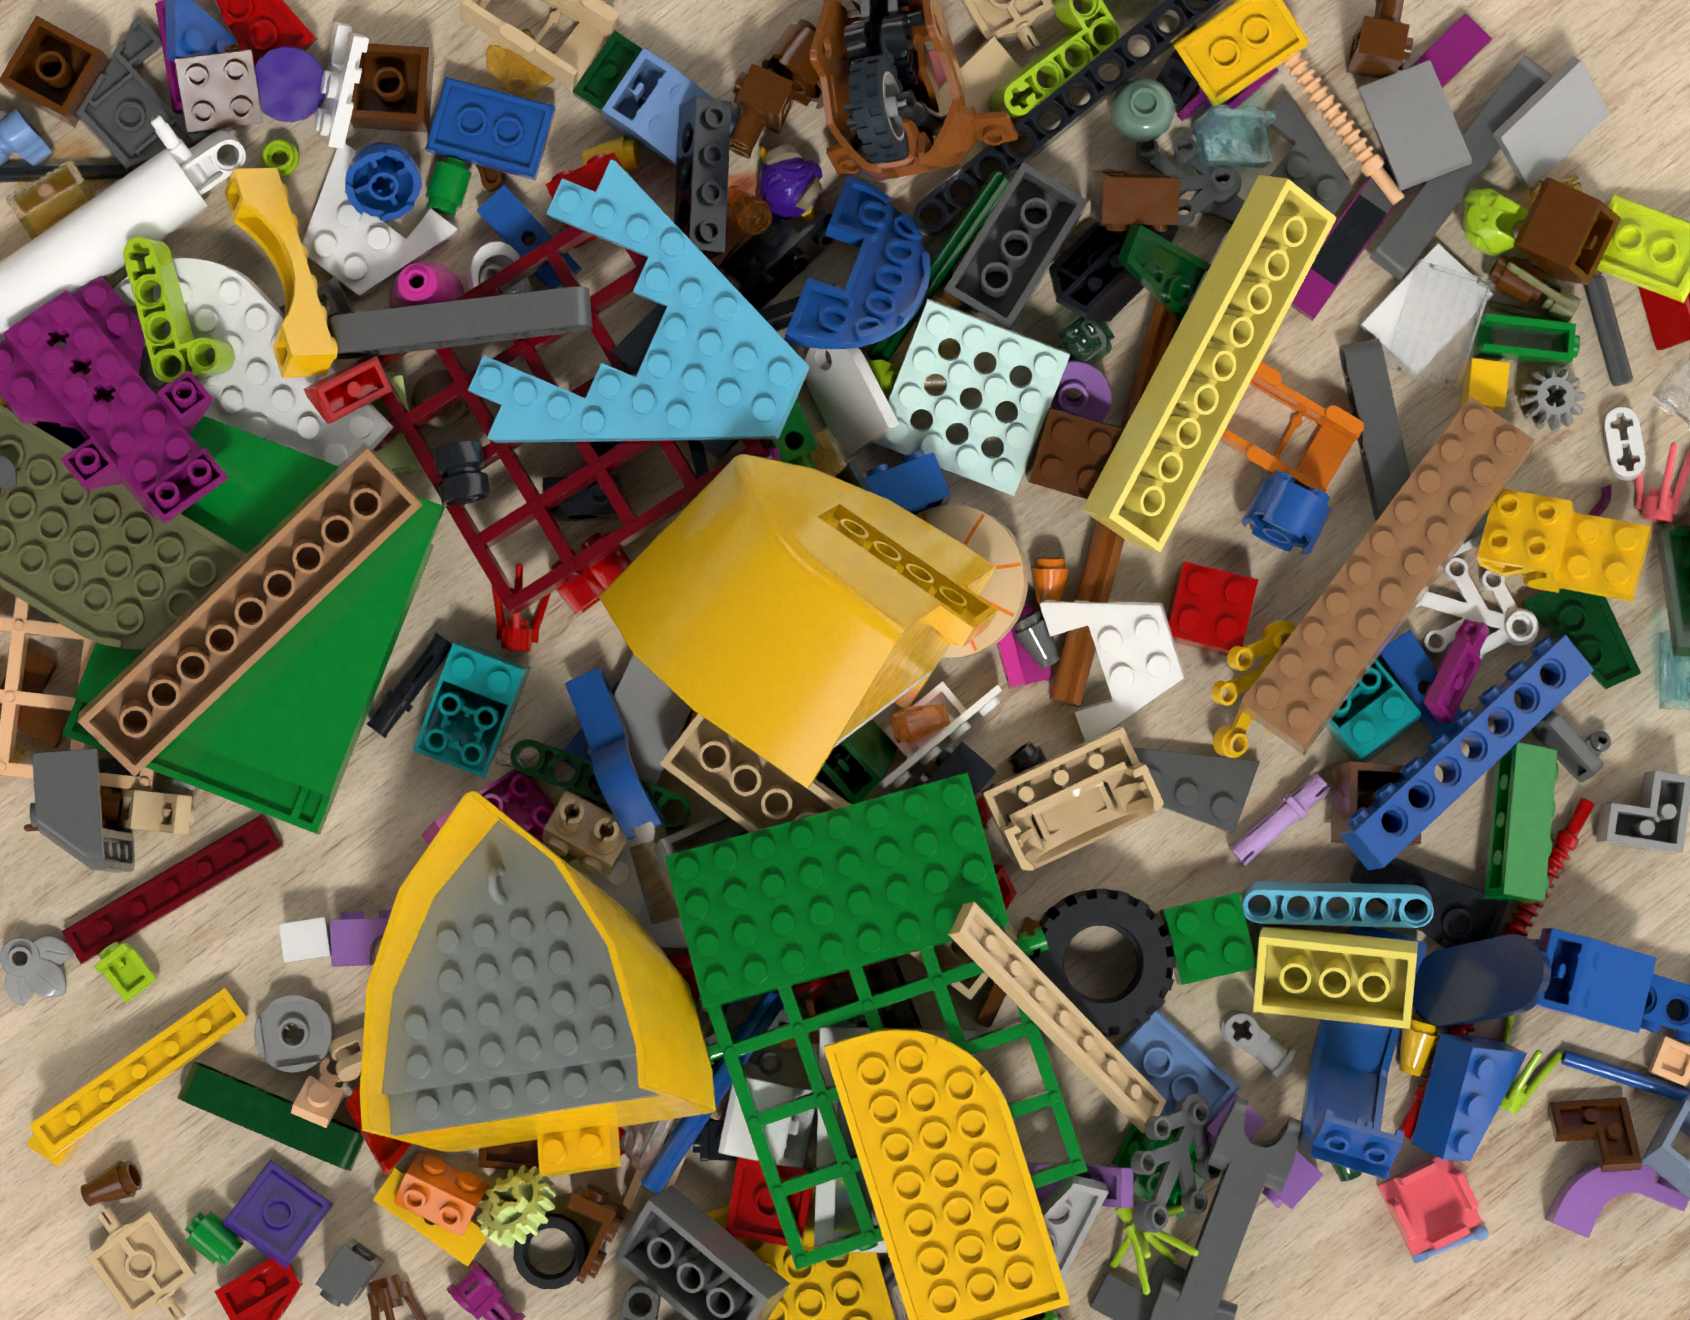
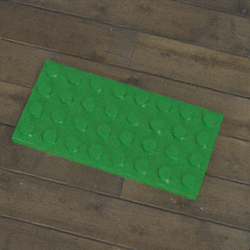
[664,773,1010,1009]

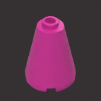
[390,261,465,308]

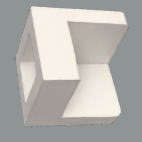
[279,917,331,963]

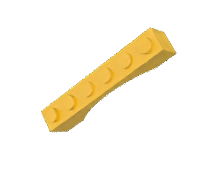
[225,168,338,378]

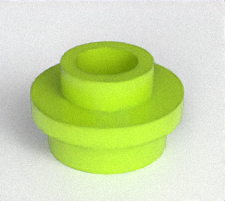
[261,139,299,177]

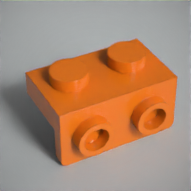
[394,1151,490,1236]

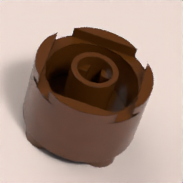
[761,19,832,109]

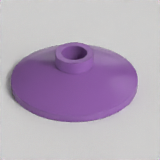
[1050,361,1111,422]

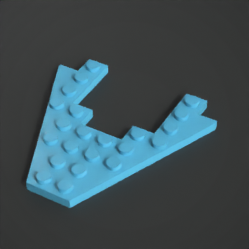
[468,160,810,443]

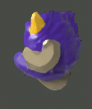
[754,145,823,224]

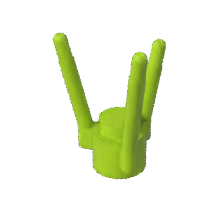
[1500,1015,1563,1115]

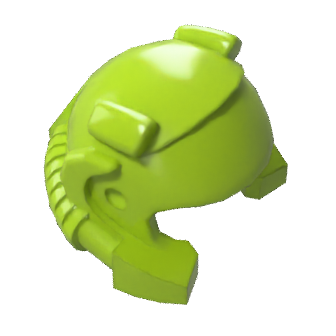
[1463,188,1529,257]

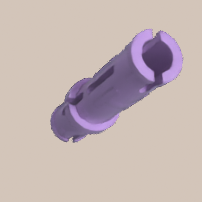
[1229,772,1331,866]

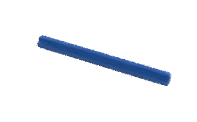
[641,991,783,1194]

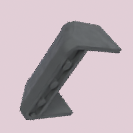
[30,748,135,873]

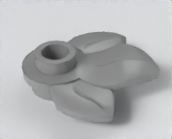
[0,936,74,1006]

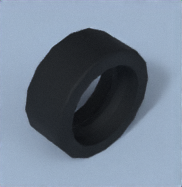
[513,1214,588,1289]

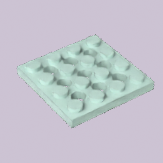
[873,298,1070,496]

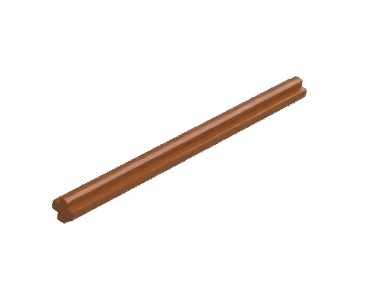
[1049,299,1180,707]

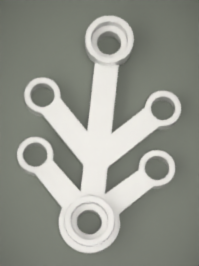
[1414,557,1539,660]

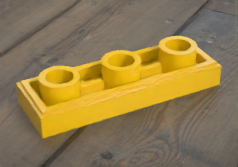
[373,1167,488,1267]

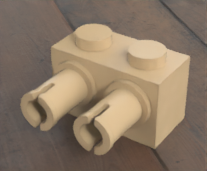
[542,790,634,876]

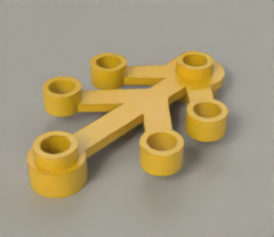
[1211,620,1296,758]

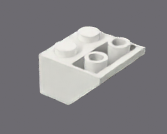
[718,1077,815,1168]

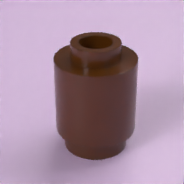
[1487,253,1547,304]

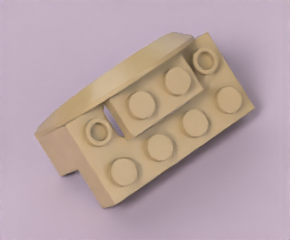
[980,726,1164,871]

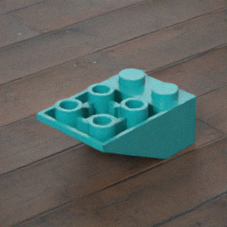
[413,640,531,778]
[1326,659,1421,763]

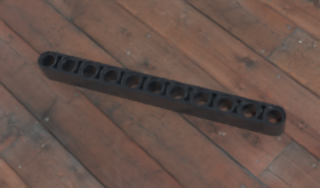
[914,0,1227,236]

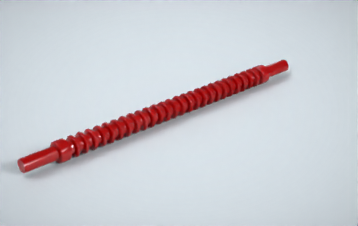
[1398,797,1595,1139]

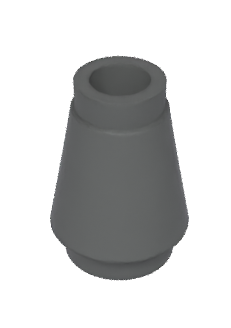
[1013,610,1060,670]

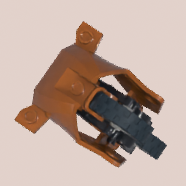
[810,0,1018,181]

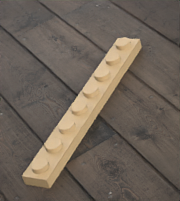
[948,902,1166,1133]

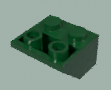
[818,719,898,805]

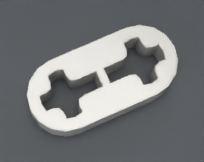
[1604,407,1646,481]

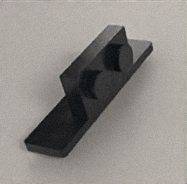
[721,209,836,310]

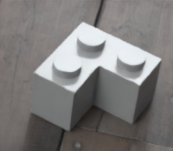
[1596,770,1690,854]

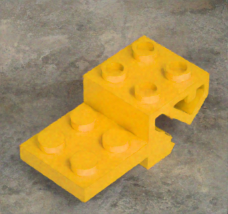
[1477,489,1652,602]

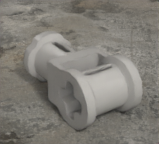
[1220,1010,1296,1078]

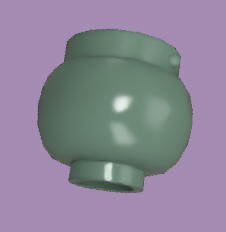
[1111,78,1174,142]

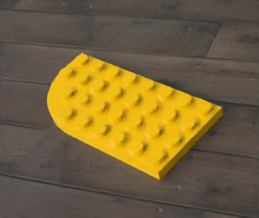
[824,1029,1070,1320]

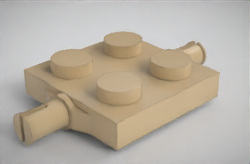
[961,0,1054,54]
[86,1207,197,1320]

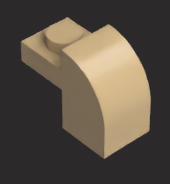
[117,789,195,835]

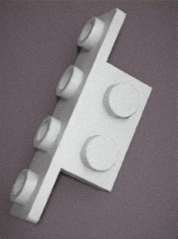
[879,681,1002,790]

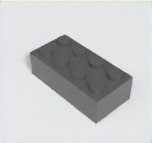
[942,162,1088,330]
[614,1185,790,1320]

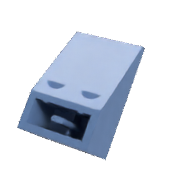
[602,48,738,168]

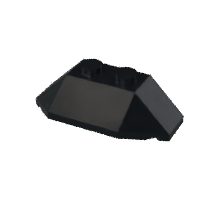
[1049,222,1179,322]

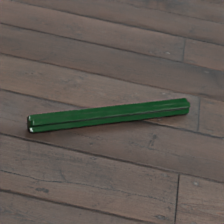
[868,170,1011,362]

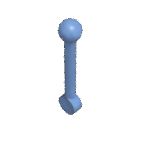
[1411,1225,1488,1263]

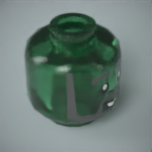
[1057,315,1115,366]

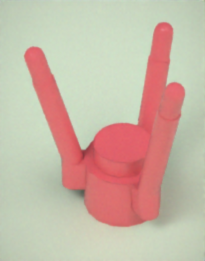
[1633,442,1690,523]

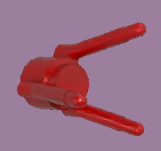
[492,563,551,652]

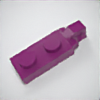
[1424,619,1490,724]

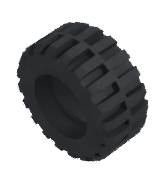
[1028,889,1176,1037]

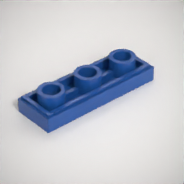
[476,185,582,289]
[1379,630,1463,739]

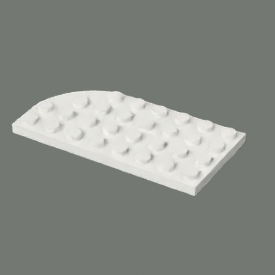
[114,258,393,467]

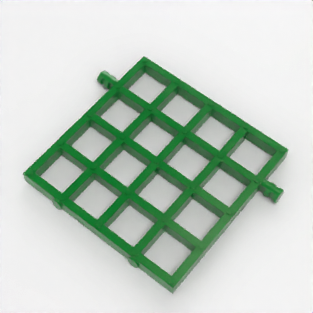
[704,926,1088,1270]

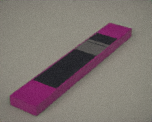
[1291,156,1408,321]

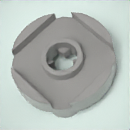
[254,995,334,1073]

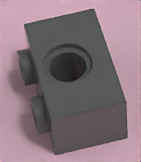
[315,1238,385,1307]

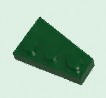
[1521,588,1641,689]

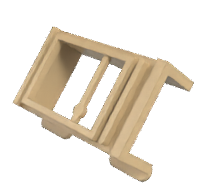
[460,0,618,92]

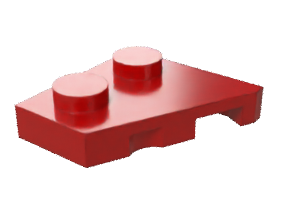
[214,1258,303,1320]

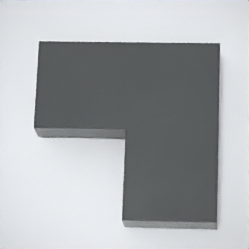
[1089,1256,1186,1320]

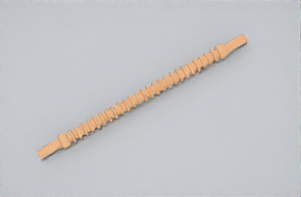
[1282,51,1405,206]

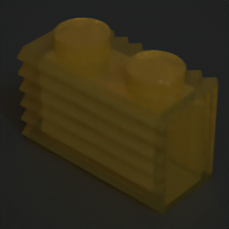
[6,160,95,239]

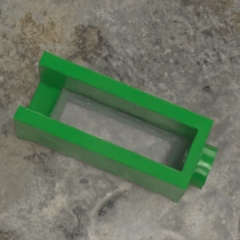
[1473,313,1580,367]

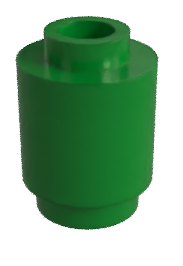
[425,157,472,216]
[184,1211,244,1268]

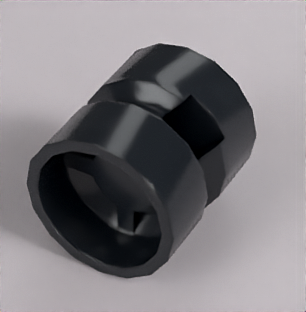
[432,440,492,506]

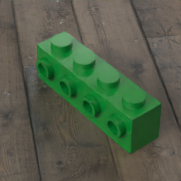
[1484,742,1559,905]

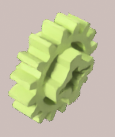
[477,1165,557,1248]

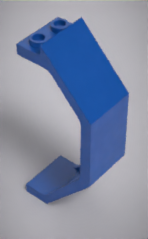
[1299,926,1427,1180]

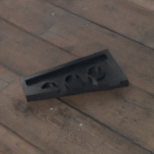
[1349,857,1509,948]

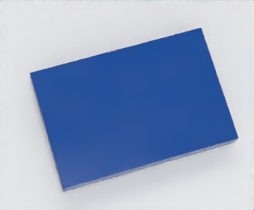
[425,77,556,181]

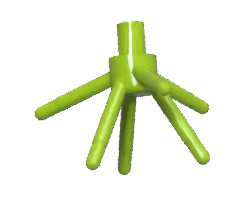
[1110,1204,1199,1295]

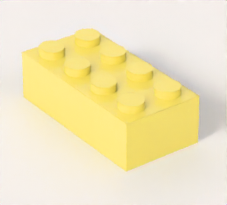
[1253,925,1418,1029]

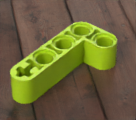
[990,0,1120,118]
[123,237,235,383]

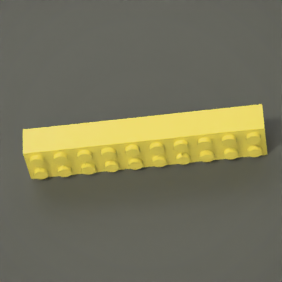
[1082,175,1336,552]

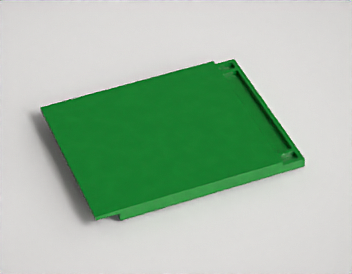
[62,416,445,835]

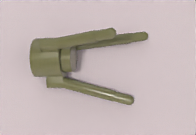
[1489,258,1581,323]

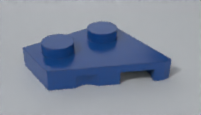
[165,0,236,62]

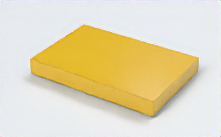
[1173,0,1311,109]

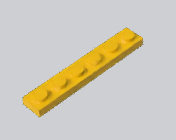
[29,988,248,1159]

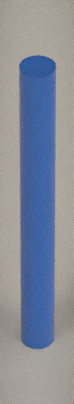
[1561,1050,1690,1102]

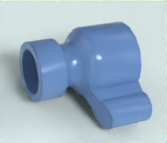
[0,108,54,166]

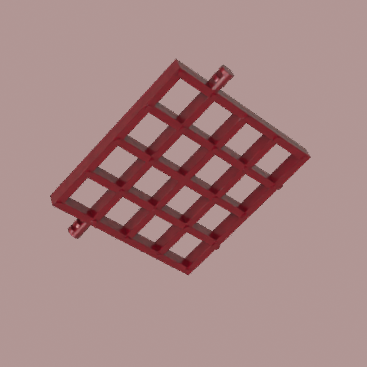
[373,226,768,615]

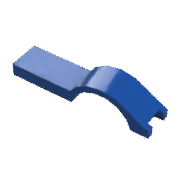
[565,667,664,841]

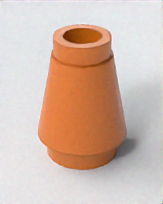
[1031,558,1069,612]

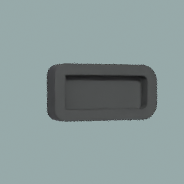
[1532,711,1611,783]

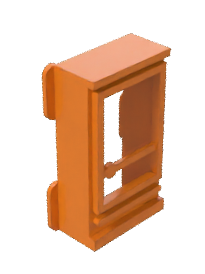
[1219,361,1364,493]

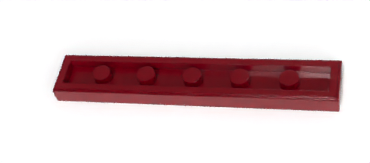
[62,814,283,964]

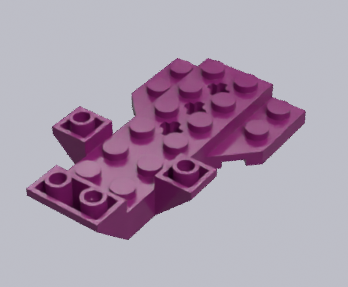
[0,276,228,524]

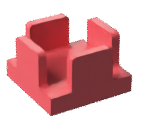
[1377,1156,1482,1256]

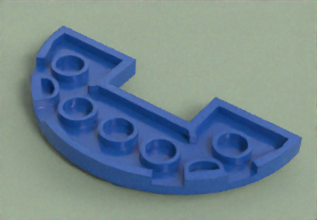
[784,175,931,349]

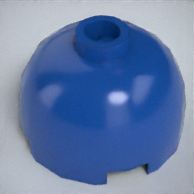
[345,142,422,221]

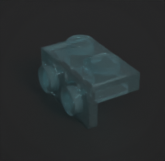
[1194,105,1277,168]

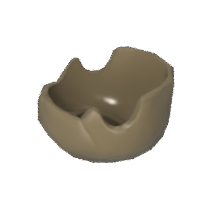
[412,370,471,428]

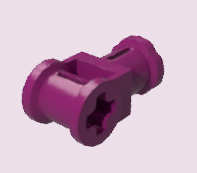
[447,1261,526,1320]

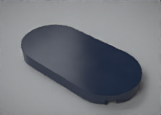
[1413,934,1551,1028]

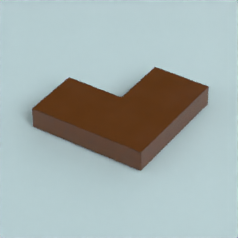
[0,649,71,748]
[1548,1097,1642,1172]

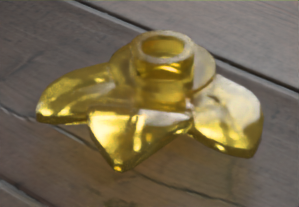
[486,29,556,99]

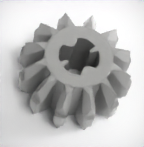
[1519,366,1586,432]

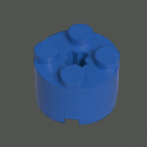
[1241,471,1330,555]

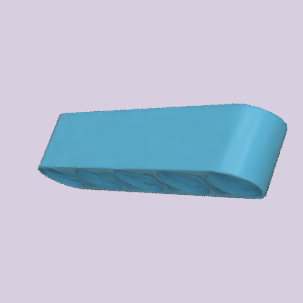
[1242,881,1434,928]

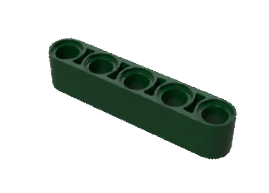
[510,739,691,829]
[177,1061,364,1171]

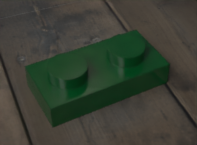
[573,31,642,115]

